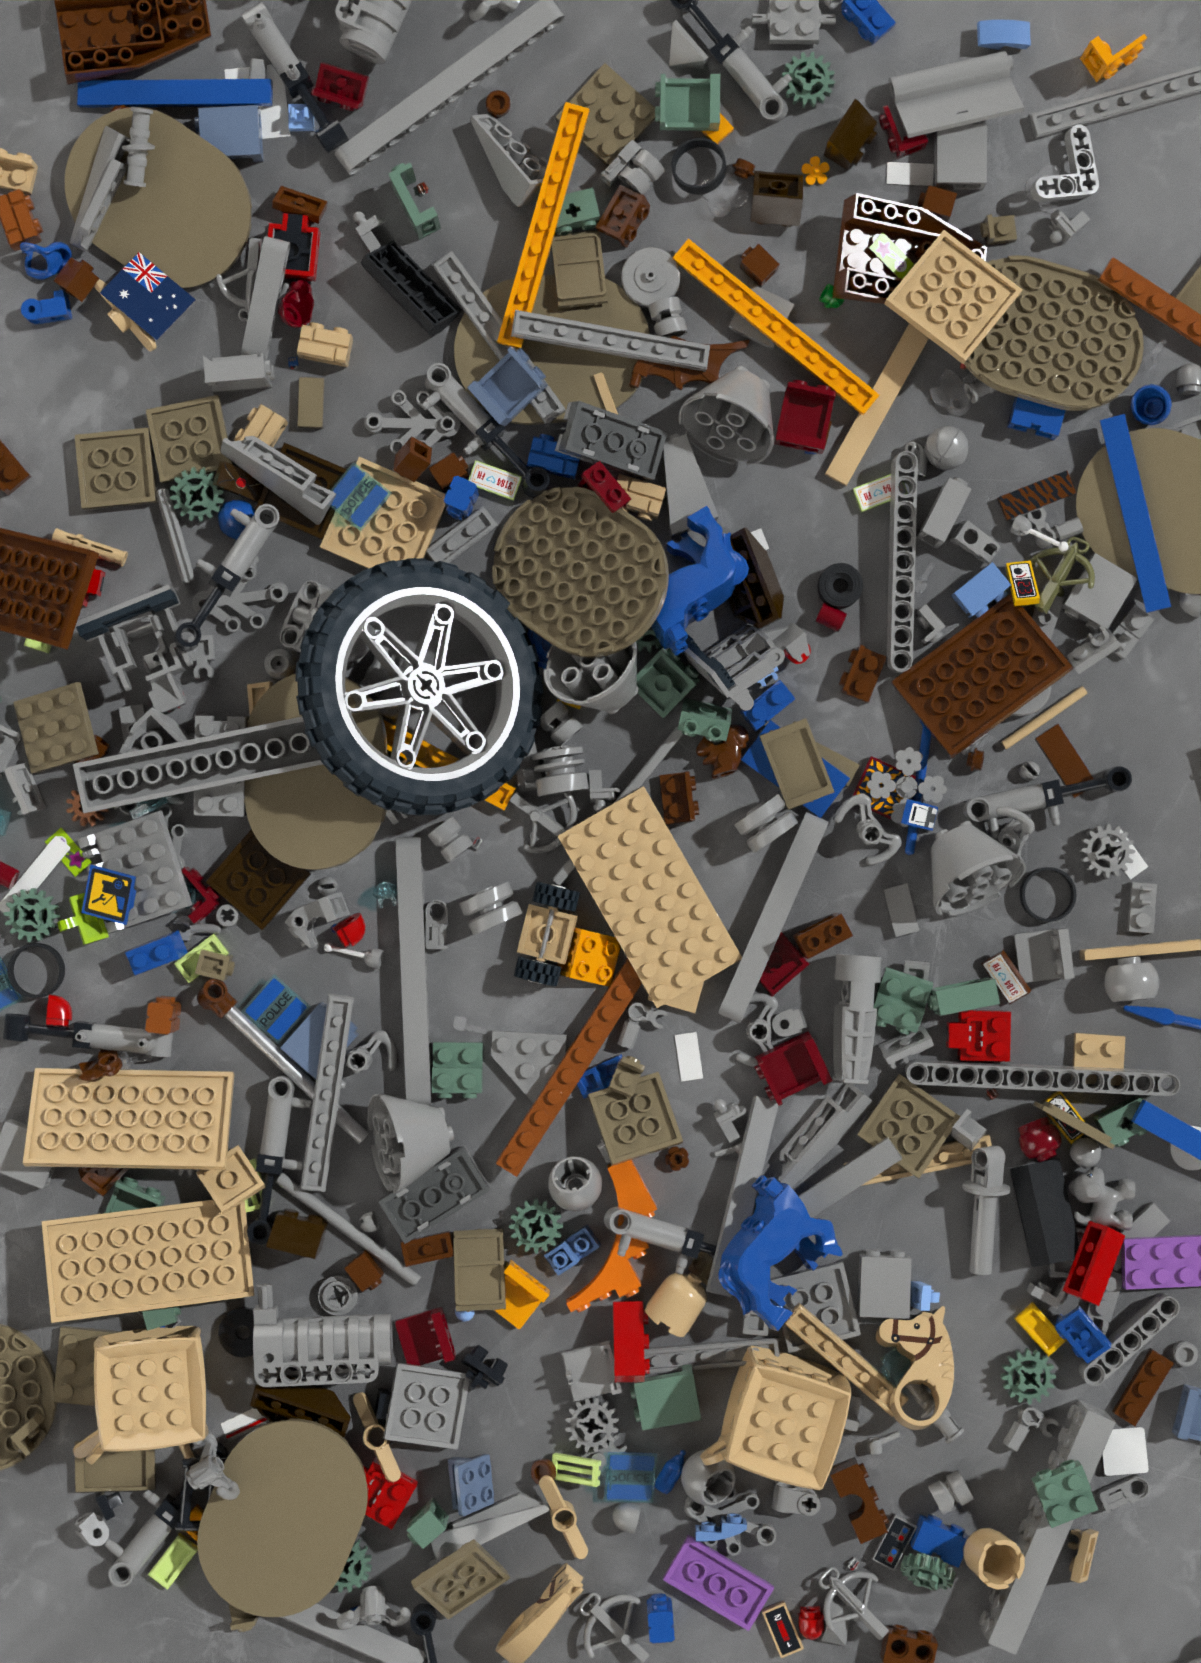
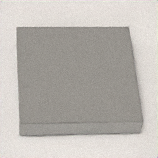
[728,283,794,350]

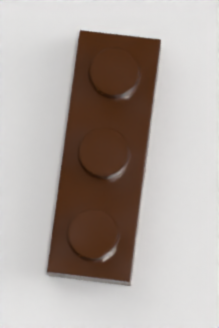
[1112,1348,1174,1426]

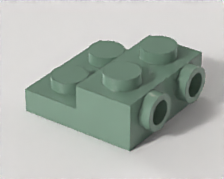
[637,648,701,718]
[677,698,732,742]
[873,967,933,1035]
[432,1042,483,1098]
[1031,1459,1098,1528]

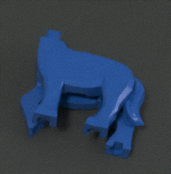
[652,506,749,656]
[718,1175,843,1331]

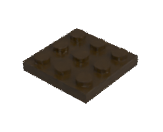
[255,442,350,540]
[206,829,311,930]

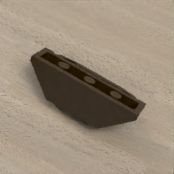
[728,527,784,629]
[250,1376,351,1438]

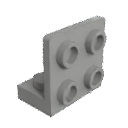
[1014,928,1075,983]

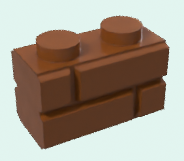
[0,189,43,251]
[145,996,182,1034]

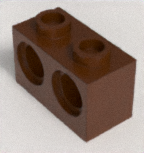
[880,1624,938,1663]

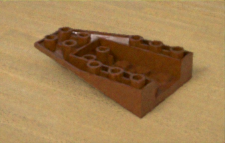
[54,0,211,85]
[832,193,987,304]

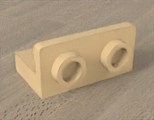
[0,148,38,195]

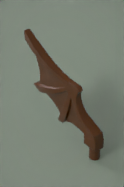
[629,336,750,391]

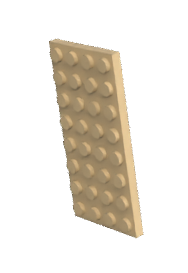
[557,786,742,1008]
[23,1068,235,1170]
[41,1199,255,1323]

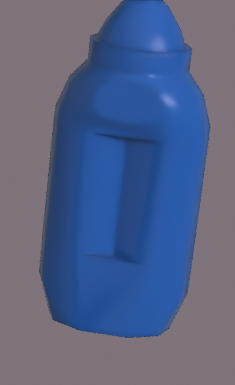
[654,1450,686,1495]

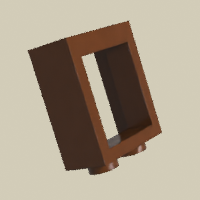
[792,913,853,959]

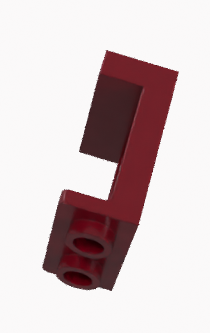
[774,380,836,454]
[577,461,631,513]
[754,1031,833,1106]

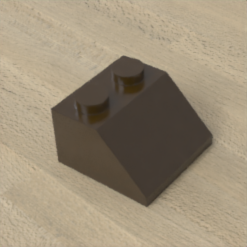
[823,99,877,171]
[750,171,803,227]
[266,1209,328,1259]

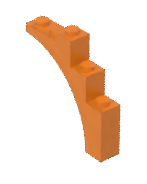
[566,1160,657,1313]

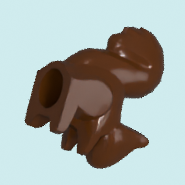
[696,724,749,780]

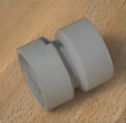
[618,149,665,195]
[648,297,688,338]
[540,701,583,746]
[428,817,474,863]
[928,1470,974,1516]

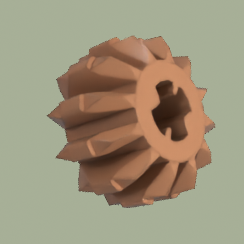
[66,790,109,826]

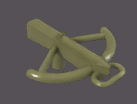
[1029,537,1095,614]

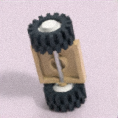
[513,882,580,987]

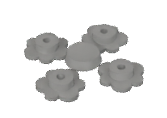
[867,747,947,827]

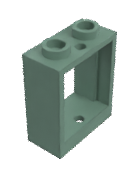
[927,977,1000,1016]

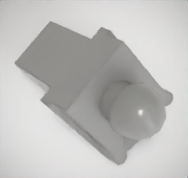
[1049,210,1091,244]
[353,211,386,252]
[589,770,620,812]
[713,1099,746,1143]

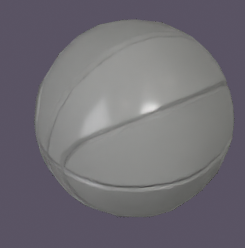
[925,426,969,470]

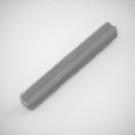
[156,488,195,584]

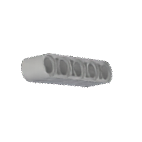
[241,236,290,358]
[1078,1292,1180,1386]

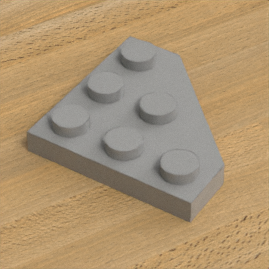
[491,1030,567,1110]

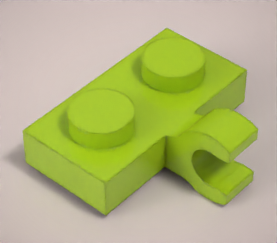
[57,893,109,945]

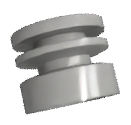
[532,745,589,797]

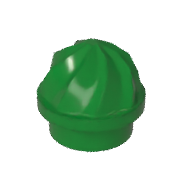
[819,284,844,308]

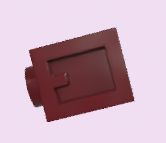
[878,105,928,159]
[181,867,220,924]

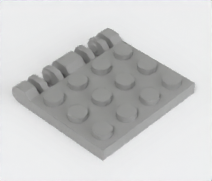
[77,811,192,934]

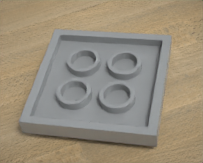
[770,1261,861,1353]
[383,1362,470,1450]

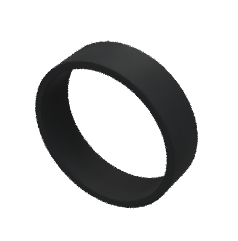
[671,138,727,195]
[1019,867,1077,922]
[7,943,65,998]

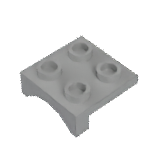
[561,1340,622,1402]

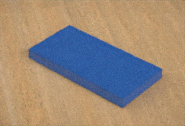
[741,720,850,818]

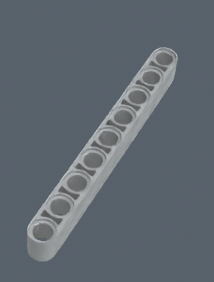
[886,451,918,673]
[718,812,829,1023]

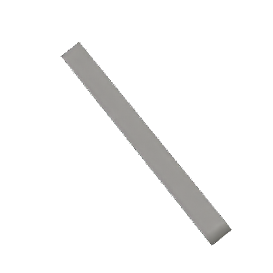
[335,0,565,175]
[396,837,432,1106]
[904,1059,1180,1096]

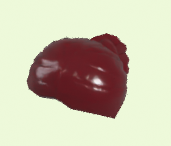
[278,279,314,328]

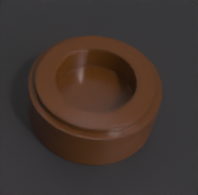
[486,90,511,117]
[531,1459,556,1485]

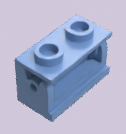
[951,562,1011,618]

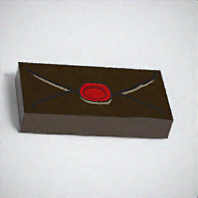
[213,461,264,503]

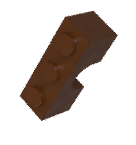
[830,1457,889,1544]

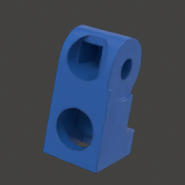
[21,290,72,324]

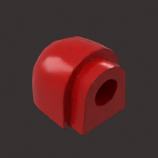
[332,913,366,948]
[46,994,72,1027]
[798,1606,824,1640]

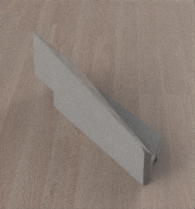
[70,126,130,252]
[220,436,336,525]
[779,1083,876,1188]
[431,1492,550,1563]

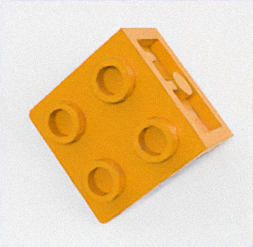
[1080,34,1147,82]
[557,927,621,986]
[495,1260,550,1329]

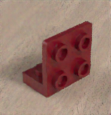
[395,1307,456,1366]

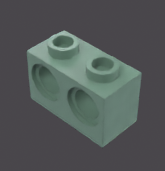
[407,1497,449,1549]

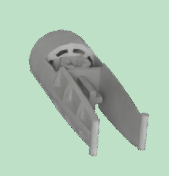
[833,954,882,1085]

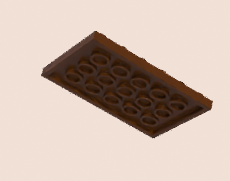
[0,528,99,650]
[891,594,1073,758]

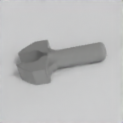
[174,915,221,941]

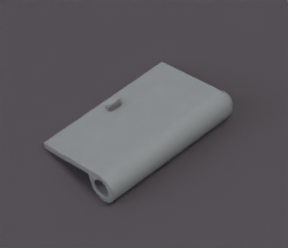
[889,51,1024,138]

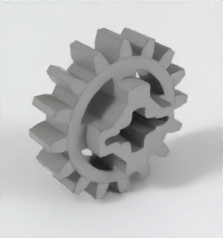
[1079,824,1135,878]
[565,1397,619,1453]

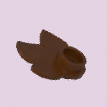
[79,1049,123,1081]

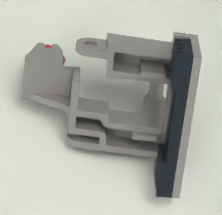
[76,584,193,713]
[682,622,811,711]

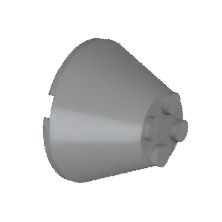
[679,366,774,465]
[544,642,638,714]
[931,821,1026,917]
[367,1093,454,1194]

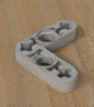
[1030,124,1099,202]

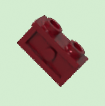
[311,62,370,111]

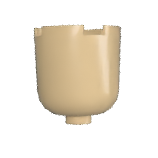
[645,1272,707,1337]
[963,1528,1025,1590]

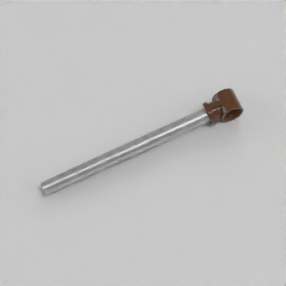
[197,979,369,1144]

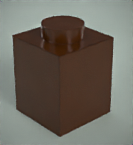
[917,185,957,223]
[740,243,780,288]
[53,257,99,302]
[393,436,432,482]
[429,452,469,493]
[344,1250,384,1292]

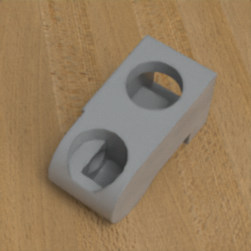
[949,520,1001,564]

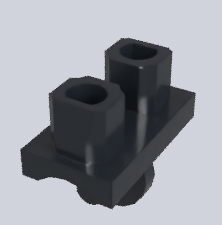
[461,1345,508,1390]

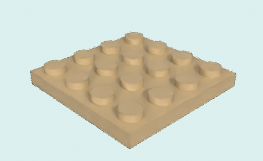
[884,230,1023,364]
[320,457,446,569]

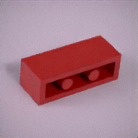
[1062,1221,1125,1306]
[613,1301,650,1382]

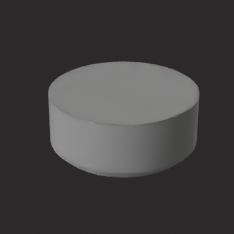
[1171,1340,1198,1367]

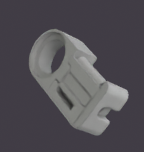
[601,140,643,187]
[425,900,449,949]
[1097,1474,1149,1513]

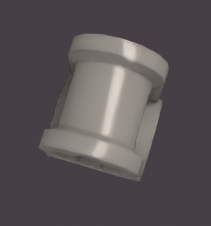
[771,1481,820,1516]

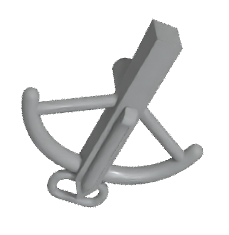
[216,238,289,322]
[510,791,577,853]
[818,1567,889,1640]
[579,1592,650,1663]

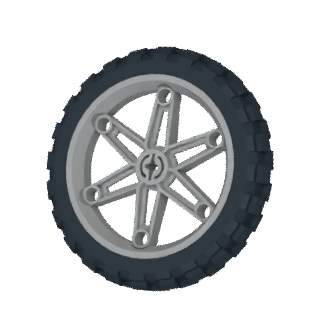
[295,558,544,816]

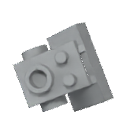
[285,892,350,948]

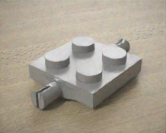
[752,0,836,44]

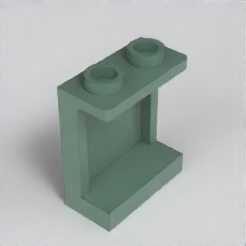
[655,74,720,131]
[388,163,441,240]
[104,1177,166,1213]
[629,1364,701,1430]

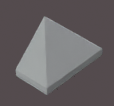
[669,20,708,69]
[821,1595,852,1646]

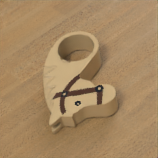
[876,1306,954,1430]
[495,1563,584,1663]

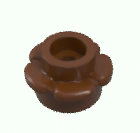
[732,158,755,180]
[967,748,985,772]
[665,1146,689,1171]

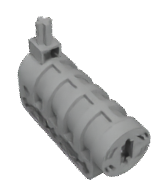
[335,0,412,64]
[253,1283,393,1387]

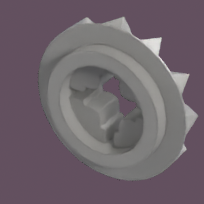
[318,1275,358,1316]

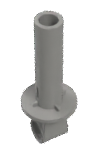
[962,1145,1010,1275]

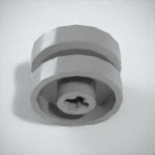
[734,794,798,853]
[459,881,522,935]

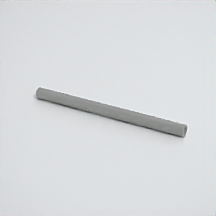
[275,1173,421,1287]

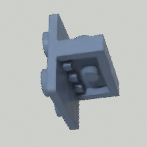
[448,1454,494,1516]

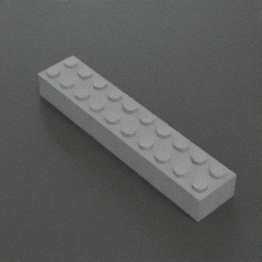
[73,717,323,813]
[979,1399,1116,1655]

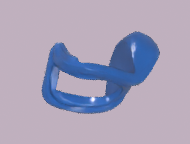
[20,242,72,280]

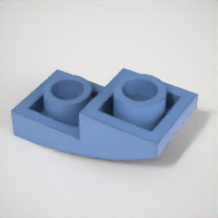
[977,20,1031,50]
[544,1225,601,1276]
[695,1513,747,1542]

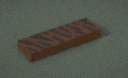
[997,470,1076,521]

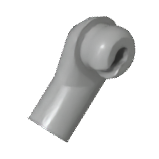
[905,441,928,477]

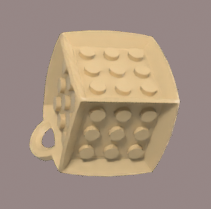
[86,1326,209,1465]
[700,1346,851,1491]

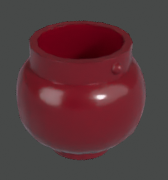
[1018,1117,1061,1162]

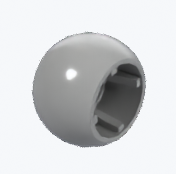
[1104,957,1159,1002]
[548,1156,602,1211]
[681,1449,736,1506]

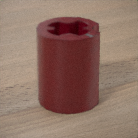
[815,603,847,632]
[0,861,20,889]

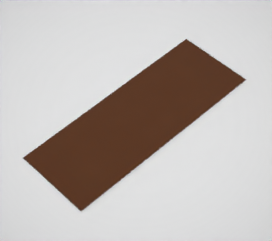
[1036,724,1094,798]

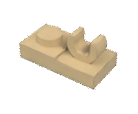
[1068,1529,1099,1583]

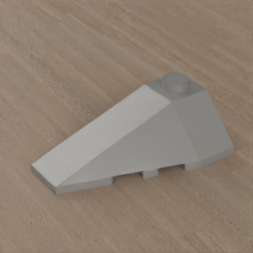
[470,114,548,207]
[114,707,191,809]

